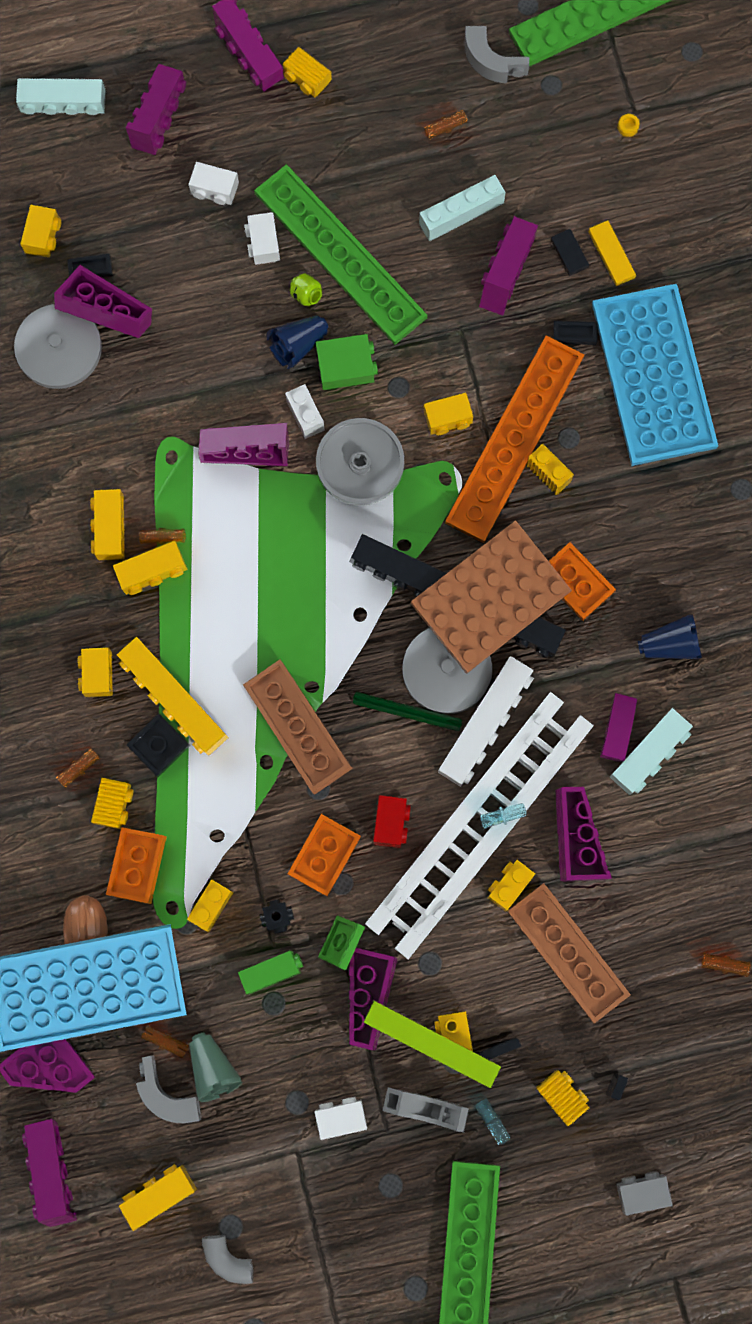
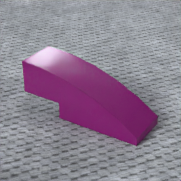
[600,693,637,763]

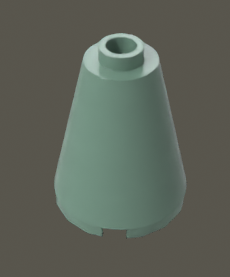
[189,1032,242,1102]

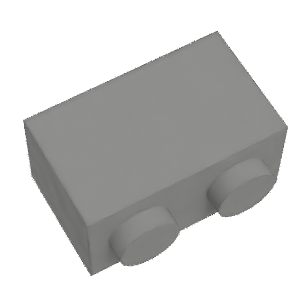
[616,1171,673,1215]

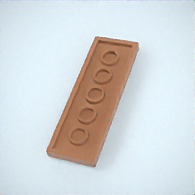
[243,660,352,795]
[507,883,631,1024]

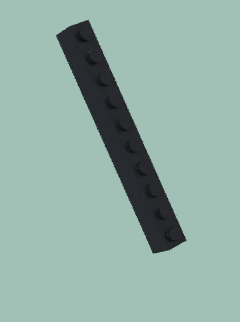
[349,534,566,658]

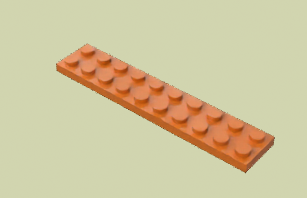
[445,336,585,543]

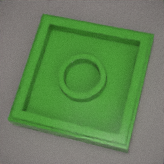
[318,915,365,970]

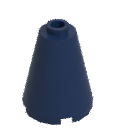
[266,315,328,369]
[638,614,702,659]

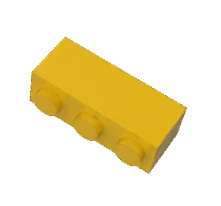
[90,489,125,560]
[113,541,188,595]
[119,1164,197,1231]

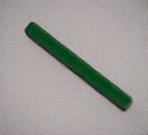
[353,692,462,732]

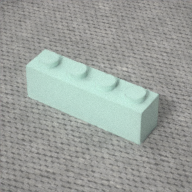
[16,79,105,115]
[419,175,505,241]
[610,708,693,795]

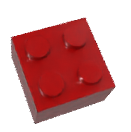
[373,795,411,849]

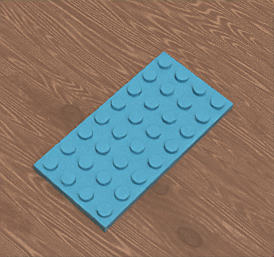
[592,284,718,466]
[0,924,186,1052]

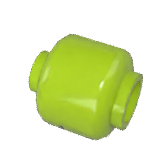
[290,273,322,306]

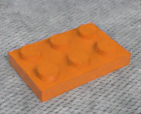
[549,542,616,621]
[287,814,361,897]
[106,827,167,904]

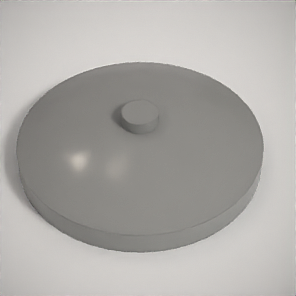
[14,304,102,389]
[316,418,404,505]
[402,628,492,714]

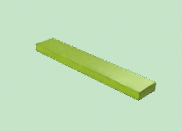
[363,1001,501,1088]

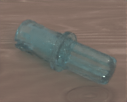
[480,803,527,829]
[474,1097,510,1145]

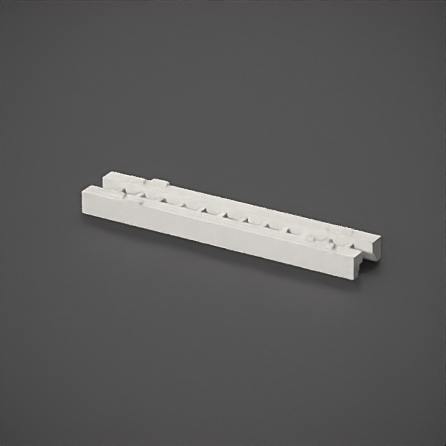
[365,692,594,959]

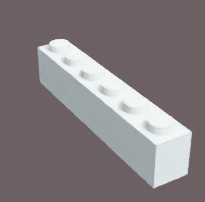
[438,656,534,787]

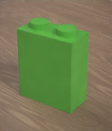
[316,334,378,390]
[238,950,304,995]

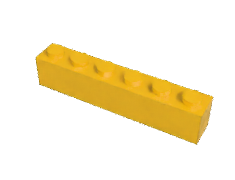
[117,637,229,756]

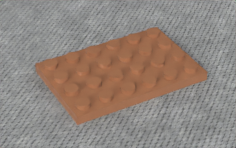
[410,520,572,674]

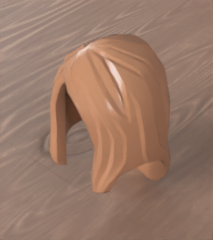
[63,895,108,944]

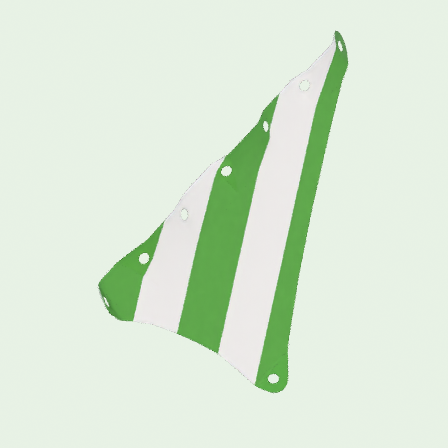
[153,437,462,929]

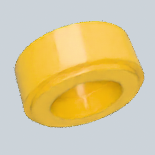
[618,114,640,137]

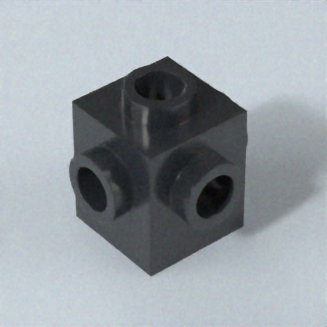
[260,899,294,934]

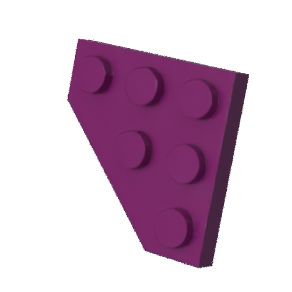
[0,1039,96,1093]

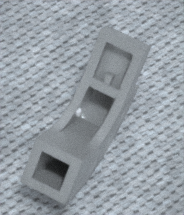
[465,26,529,83]
[136,1055,202,1123]
[382,1087,469,1132]

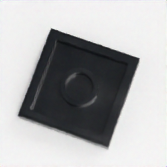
[127,713,191,777]

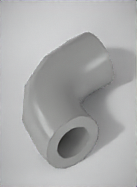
[202,1235,253,1284]

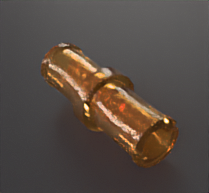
[424,109,468,140]
[139,527,186,545]
[56,748,100,788]
[701,953,751,977]
[141,1025,189,1059]

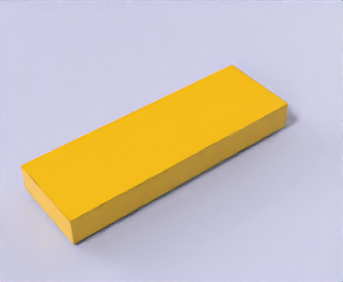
[588,220,636,286]

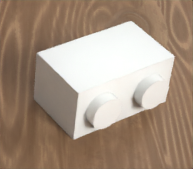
[189,162,239,205]
[245,212,280,265]
[285,384,325,439]
[315,1096,367,1140]

